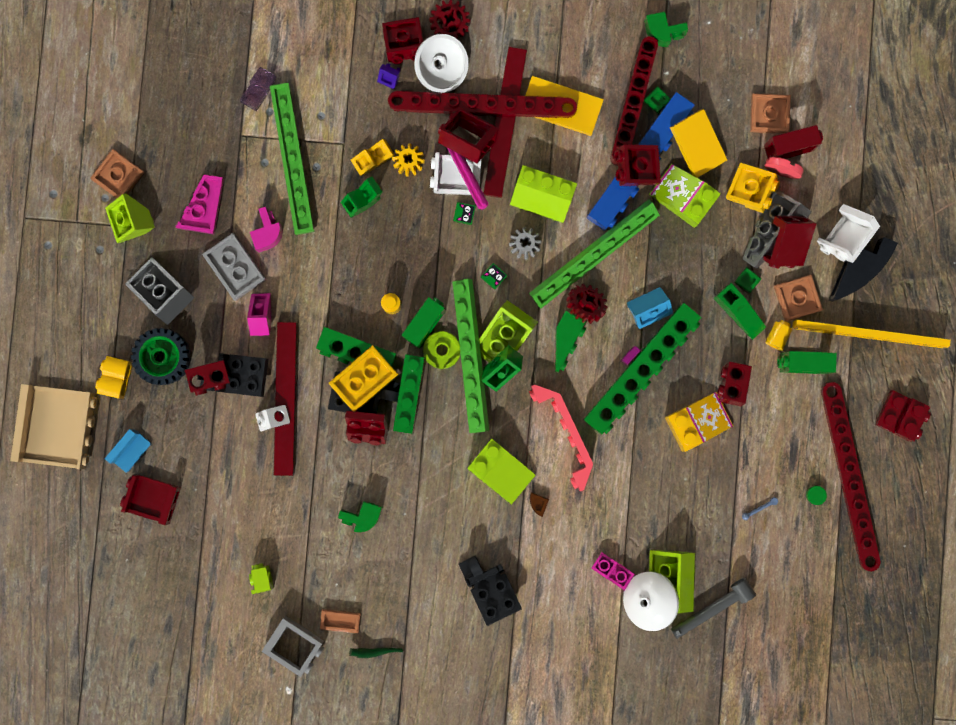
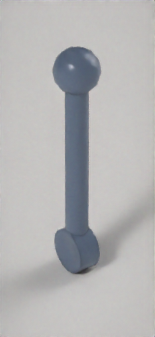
[742,497,778,520]

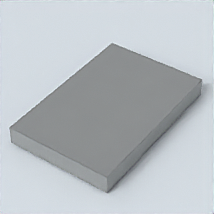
[202,233,266,301]

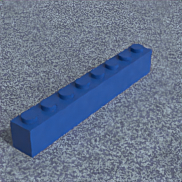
[587,92,695,231]

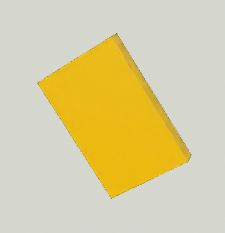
[670,109,727,178]
[328,345,398,412]

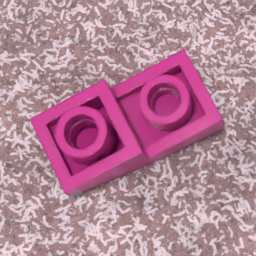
[591,552,635,591]

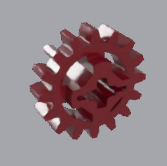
[429,0,470,40]
[566,283,608,324]

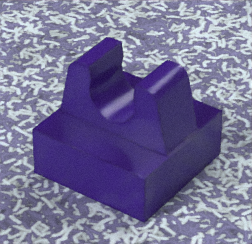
[377,63,400,89]

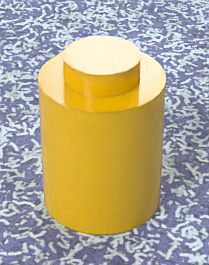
[381,293,402,315]
[765,320,793,351]

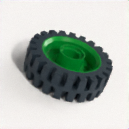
[131,328,191,385]

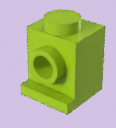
[249,563,274,594]

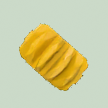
[392,144,425,177]

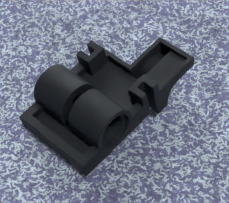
[197,353,269,397]
[328,371,401,414]
[459,555,522,626]

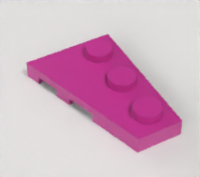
[175,175,224,234]

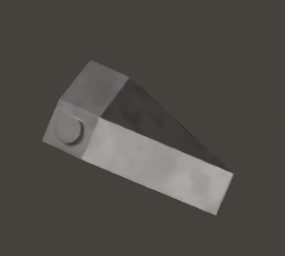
[743,190,811,269]

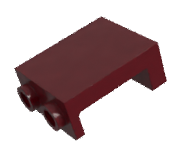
[763,216,817,269]
[120,474,181,525]

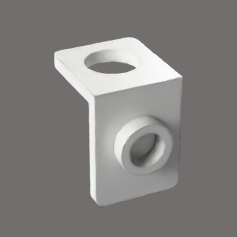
[255,405,290,431]

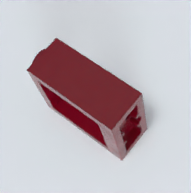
[438,108,499,164]
[764,125,823,159]

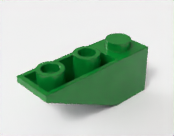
[713,283,766,340]
[555,311,587,373]

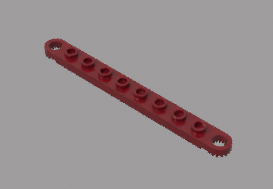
[388,91,577,118]
[821,382,881,572]

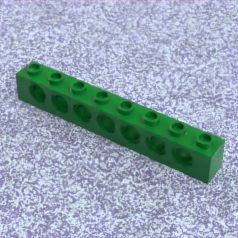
[583,303,702,435]

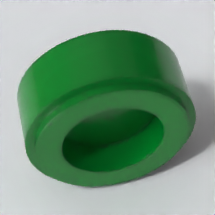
[806,486,827,505]

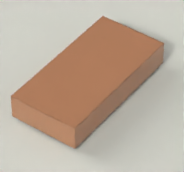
[320,609,361,633]

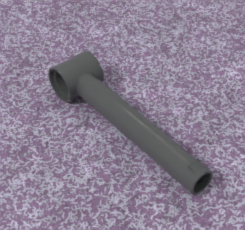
[671,578,756,639]

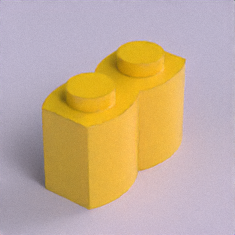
[95,356,133,399]

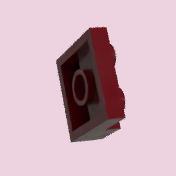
[382,17,423,64]
[614,144,661,186]
[875,390,931,442]
[345,411,388,445]

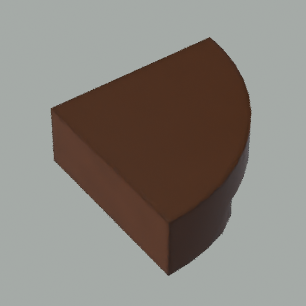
[530,492,549,517]

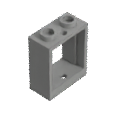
[261,616,324,677]

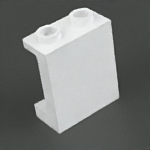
[430,152,481,195]
[817,204,880,263]

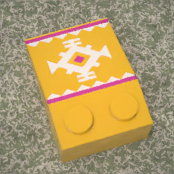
[665,392,733,452]

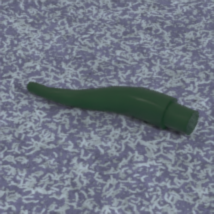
[349,648,404,658]

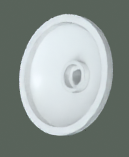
[414,34,468,93]
[623,572,679,631]

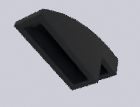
[829,237,898,302]

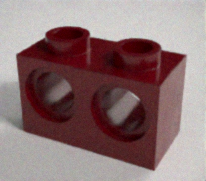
[185,360,230,396]
[717,361,752,407]

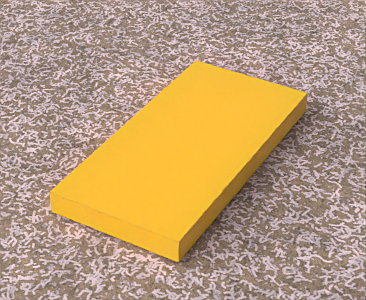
[525,76,604,136]

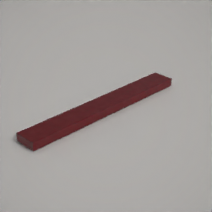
[483,47,527,198]
[274,322,297,476]

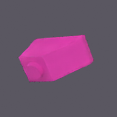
[247,293,271,336]

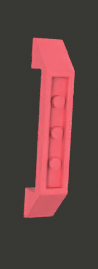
[529,384,593,491]

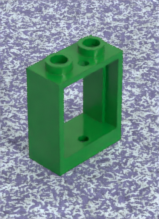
[402,297,446,349]
[777,351,837,374]

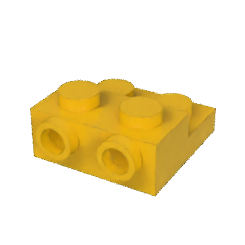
[726,163,780,213]

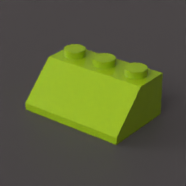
[510,165,577,223]
[649,550,695,613]

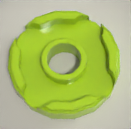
[423,331,460,369]

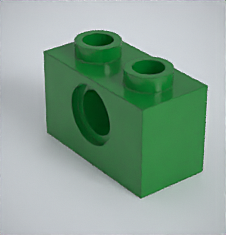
[482,345,523,392]

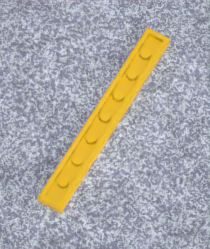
[792,320,951,348]

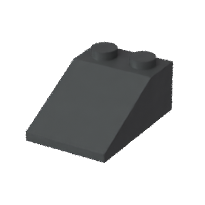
[125,257,195,325]

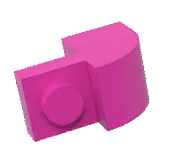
[250,207,283,253]

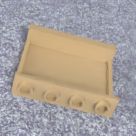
[10,384,97,470]

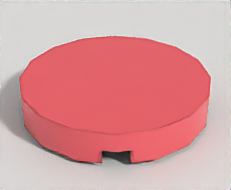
[764,157,804,179]

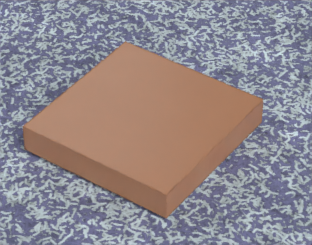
[750,93,791,134]
[90,149,144,198]
[774,274,823,322]

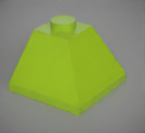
[105,194,155,243]

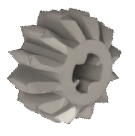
[509,227,541,260]

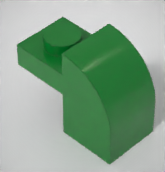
[644,12,688,47]
[340,177,383,218]
[338,501,383,532]

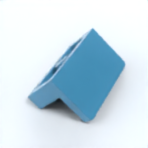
[627,287,673,329]
[105,429,151,472]

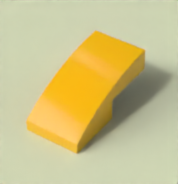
[351,139,395,176]

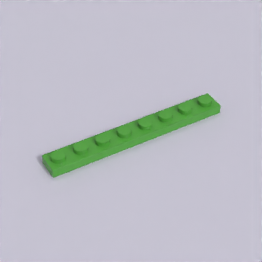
[270,83,315,235]
[529,199,660,309]
[453,279,489,433]

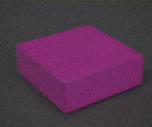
[621,346,641,366]

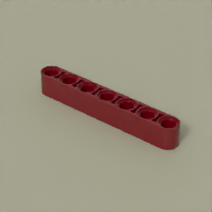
[610,36,658,166]

